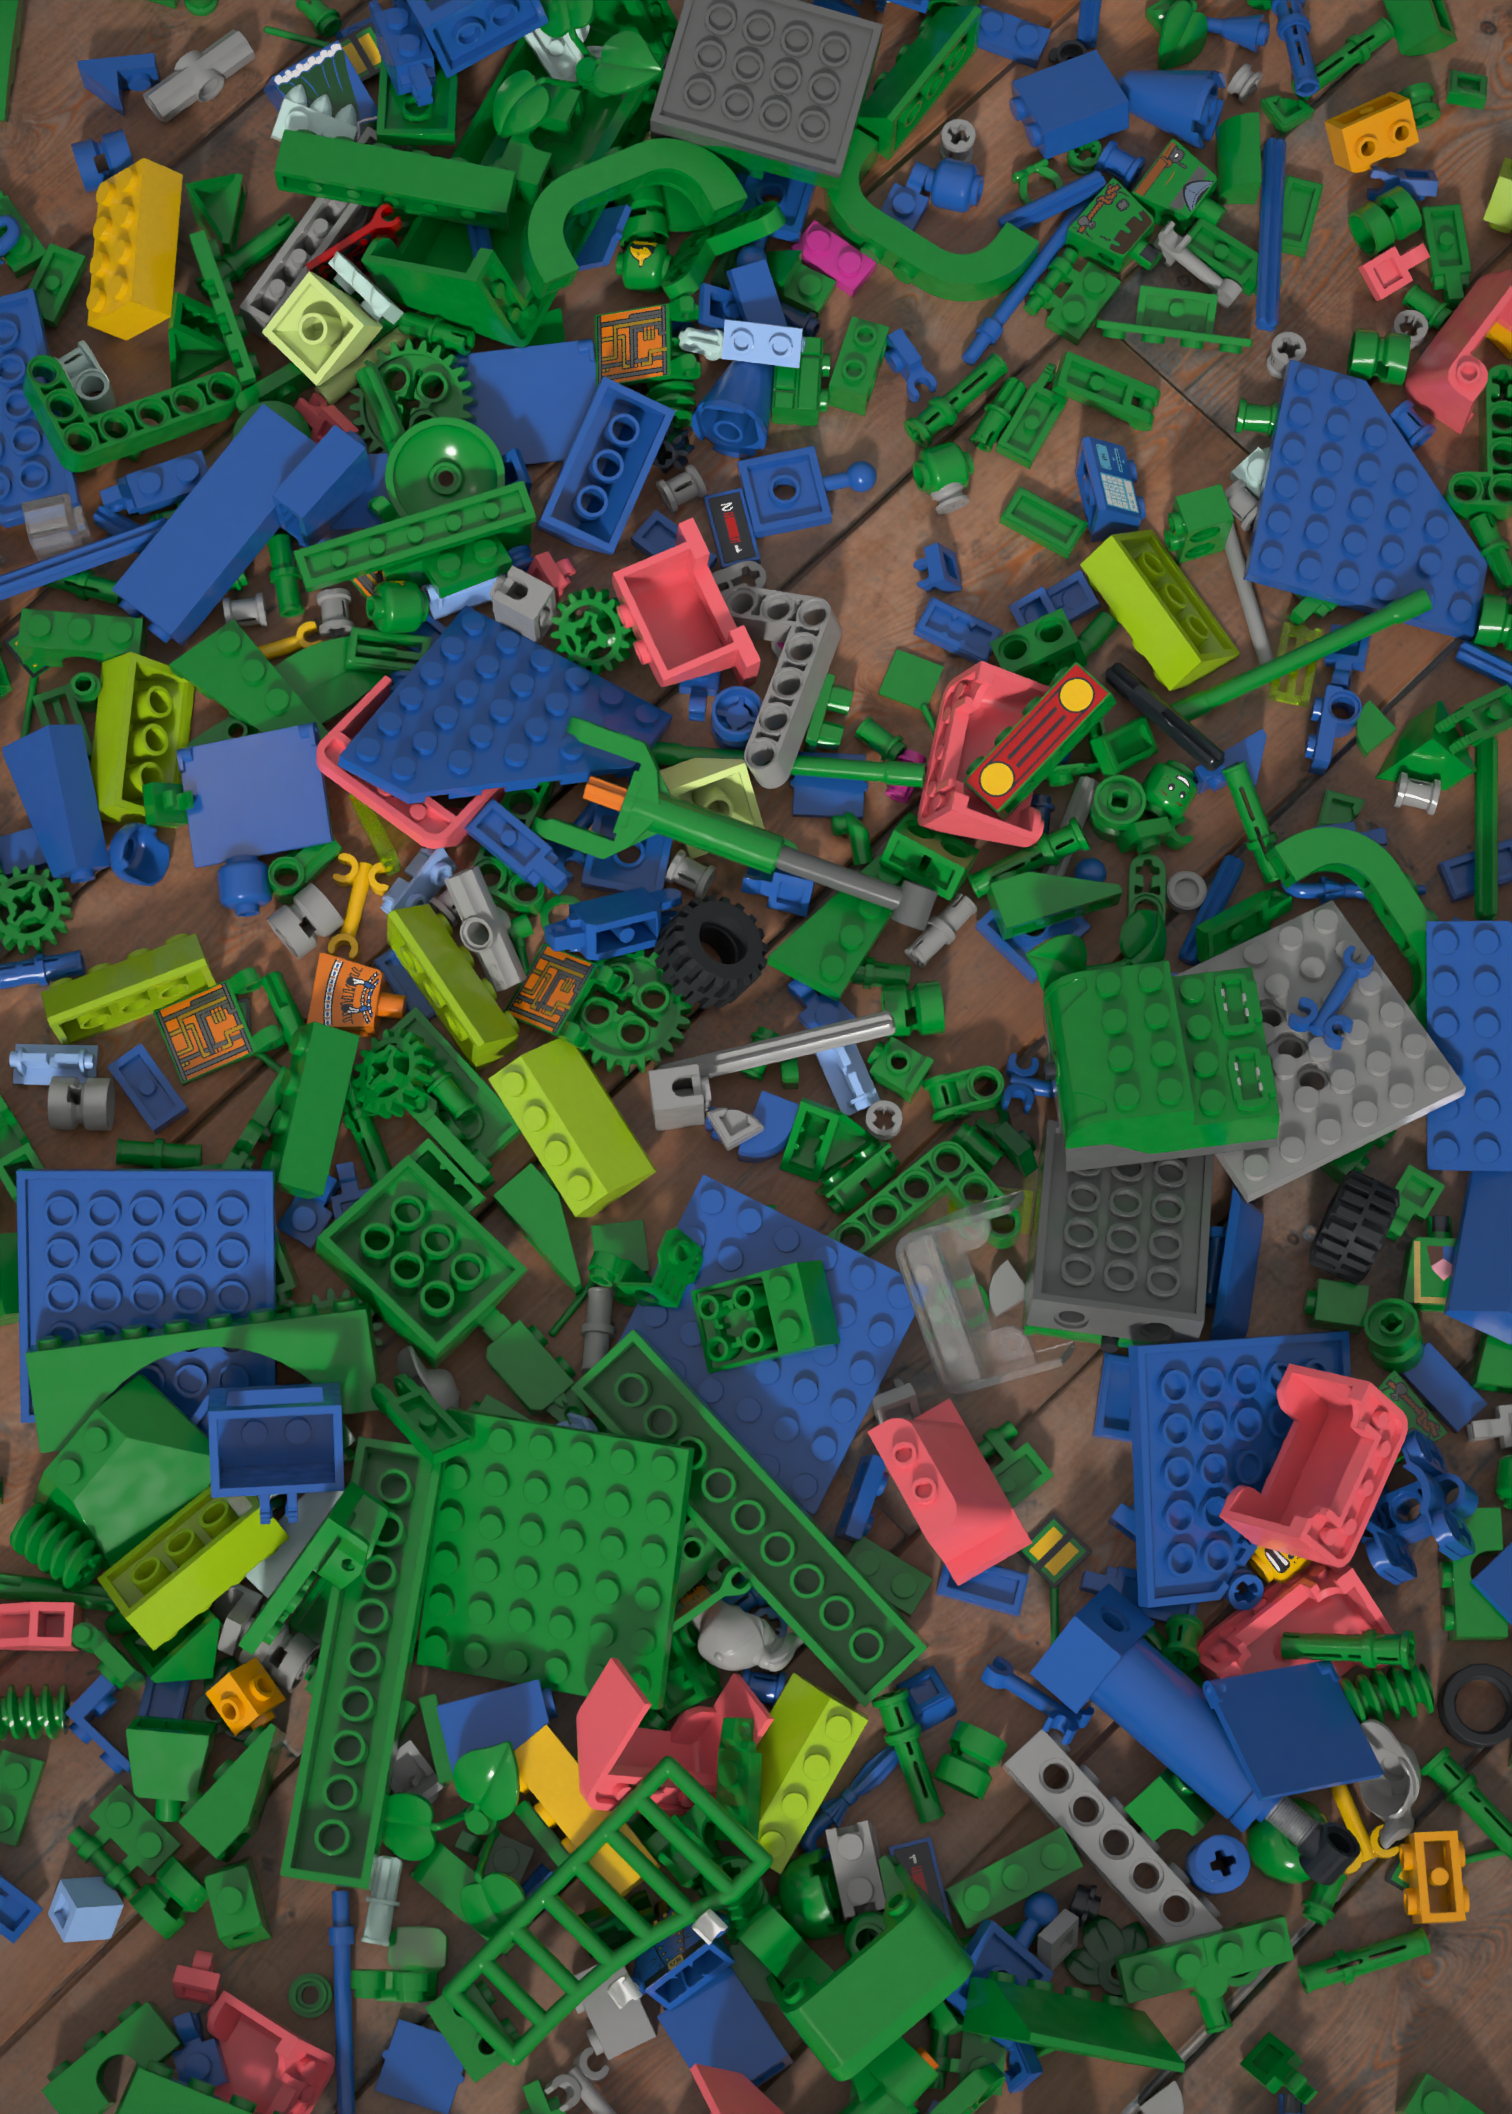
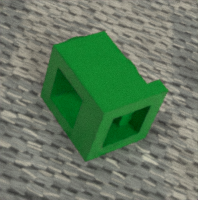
[867,1036,934,1104]

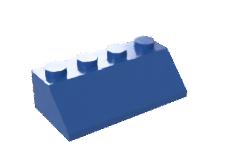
[534,377,676,555]
[1444,1171,1512,1345]

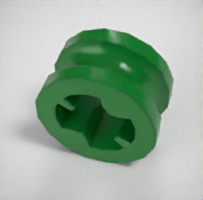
[1067,140,1103,176]

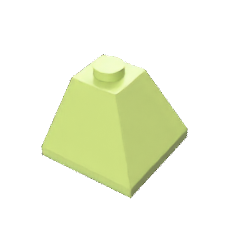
[262,272,383,386]
[660,758,765,859]

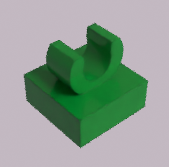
[142,782,194,827]

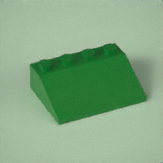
[316,1155,528,1369]
[962,1970,1185,2073]

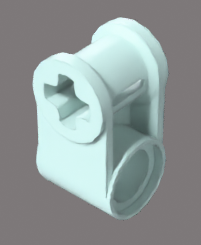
[53,340,116,414]

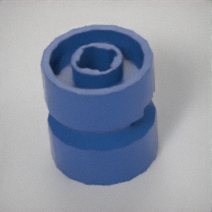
[71,129,134,193]
[712,686,762,751]

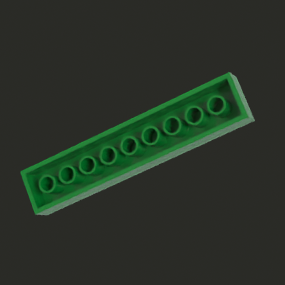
[571,1329,929,1707]
[280,1437,444,1891]

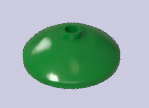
[385,417,505,518]

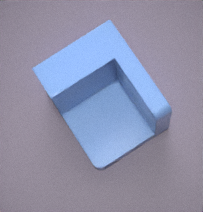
[48,1876,124,1943]

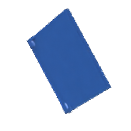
[454,339,596,466]
[177,722,334,868]
[1202,1661,1384,1801]

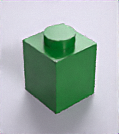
[1303,1279,1369,1335]

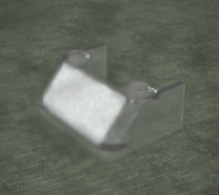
[895,1190,1077,1394]

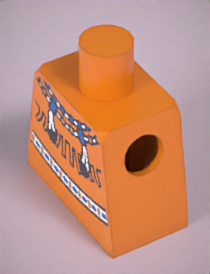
[307,953,407,1038]

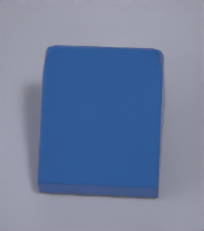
[896,1666,957,1732]

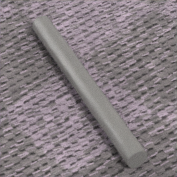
[1225,523,1274,665]

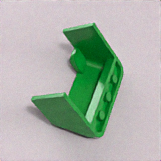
[765,1864,974,2081]

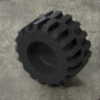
[654,895,768,1009]
[1309,1169,1400,1285]

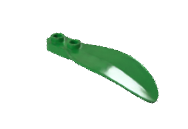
[186,636,398,747]

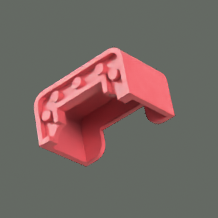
[1219,1364,1408,1568]

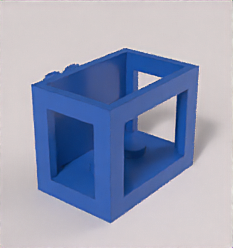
[404,0,549,78]
[208,1382,345,1524]

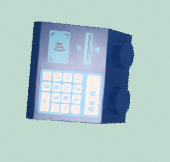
[1075,436,1146,542]

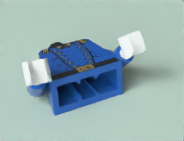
[607,1899,735,2011]

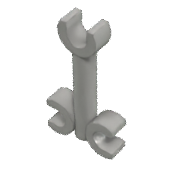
[1152,221,1243,309]
[544,2047,617,2114]

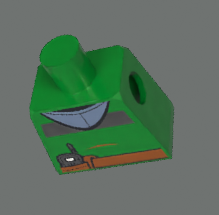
[1131,138,1227,235]

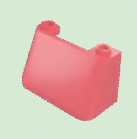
[1404,269,1512,435]
[917,661,1051,847]
[1197,1561,1395,1680]
[207,1990,335,2114]

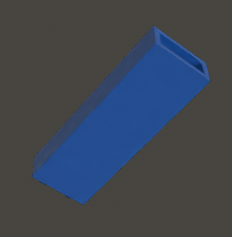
[112,404,317,647]

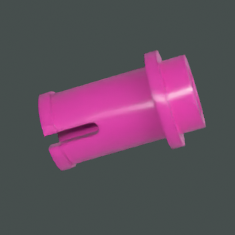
[885,750,927,804]

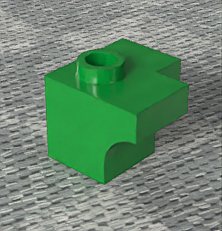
[1124,1767,1216,1842]
[643,1805,725,1890]

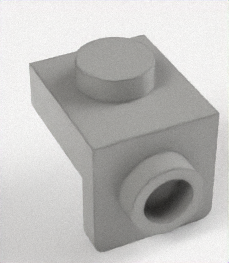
[213,1584,263,1656]
[391,1735,444,1803]

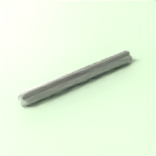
[657,1011,896,1078]

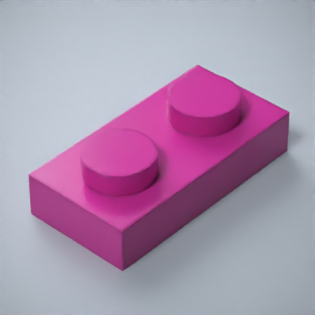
[791,220,876,297]

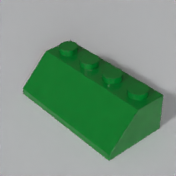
[857,6,982,161]

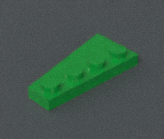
[169,619,329,741]
[390,1006,521,1163]

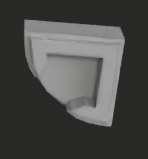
[707,1108,764,1151]
[989,1260,1025,1319]
[1138,2080,1184,2114]

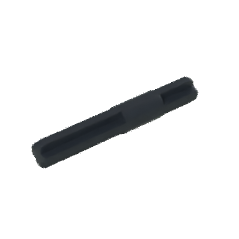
[1105,662,1225,772]

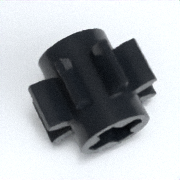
[652,421,695,474]

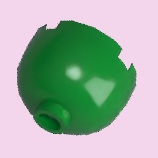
[1245,1797,1328,1885]
[772,1848,850,1940]

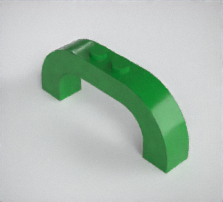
[824,128,1040,302]
[521,138,748,299]
[1265,827,1439,1032]

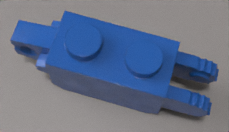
[369,0,436,107]
[544,887,682,961]

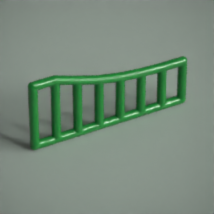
[442,1756,773,2066]

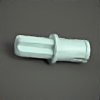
[678,327,733,361]
[361,1855,403,1946]

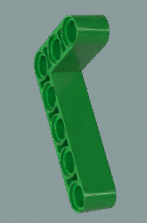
[23,355,241,473]
[826,1141,1022,1258]
[736,1903,940,2109]

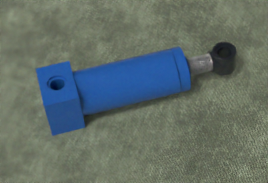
[1030,1583,1361,1885]

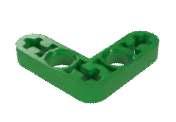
[660,201,786,302]

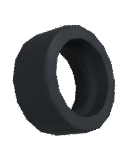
[1437,1663,1512,1748]

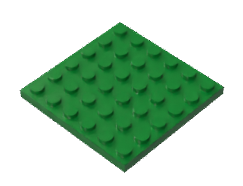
[416,1408,695,1710]

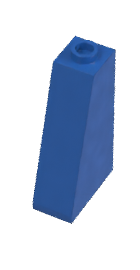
[2,724,110,883]

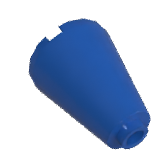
[1117,70,1226,149]
[691,360,775,458]

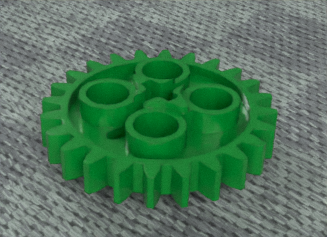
[349,339,478,457]
[572,950,692,1076]

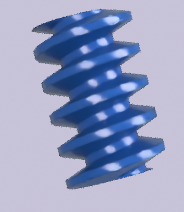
[1184,1834,1250,1895]

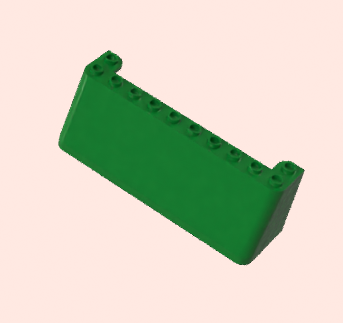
[361,0,678,348]

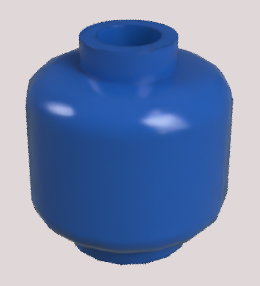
[925,158,984,213]
[217,855,272,917]

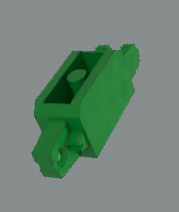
[480,1307,590,1425]

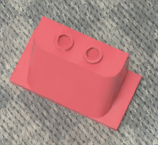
[612,518,761,687]
[867,1398,1032,1586]

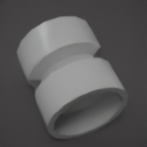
[266,883,344,960]
[48,1076,116,1131]
[239,1623,320,1693]

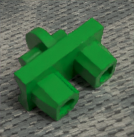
[803,673,854,752]

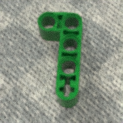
[1443,364,1512,522]
[472,781,557,918]

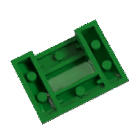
[33,1374,211,1571]

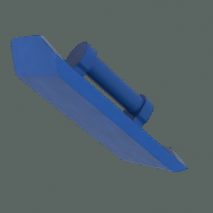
[1205,1184,1264,1340]

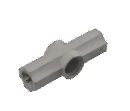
[143,29,255,123]
[444,865,527,992]

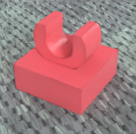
[527,551,576,604]
[172,1950,222,2005]

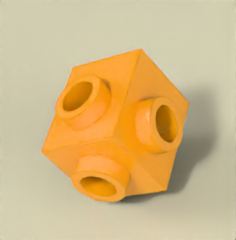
[205,1657,286,1736]

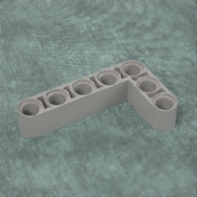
[724,586,842,789]

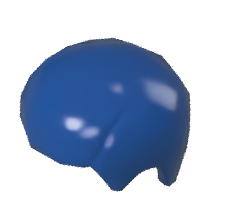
[108,822,170,887]

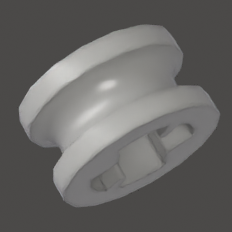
[1227,63,1263,103]
[1390,310,1428,350]
[930,482,970,515]
[865,1100,903,1141]

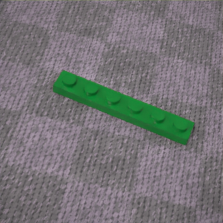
[294,480,536,593]

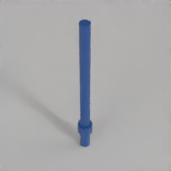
[961,194,1098,366]
[328,1891,355,2114]

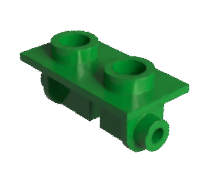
[814,1140,900,1216]

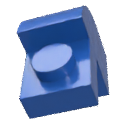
[705,1091,799,1163]

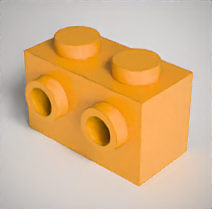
[1324,91,1419,173]
[1399,1830,1470,1924]

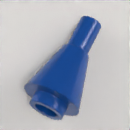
[1206,14,1270,53]

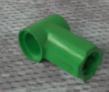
[268,837,343,905]

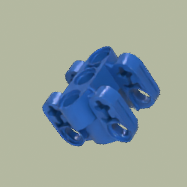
[1360,1429,1478,1586]

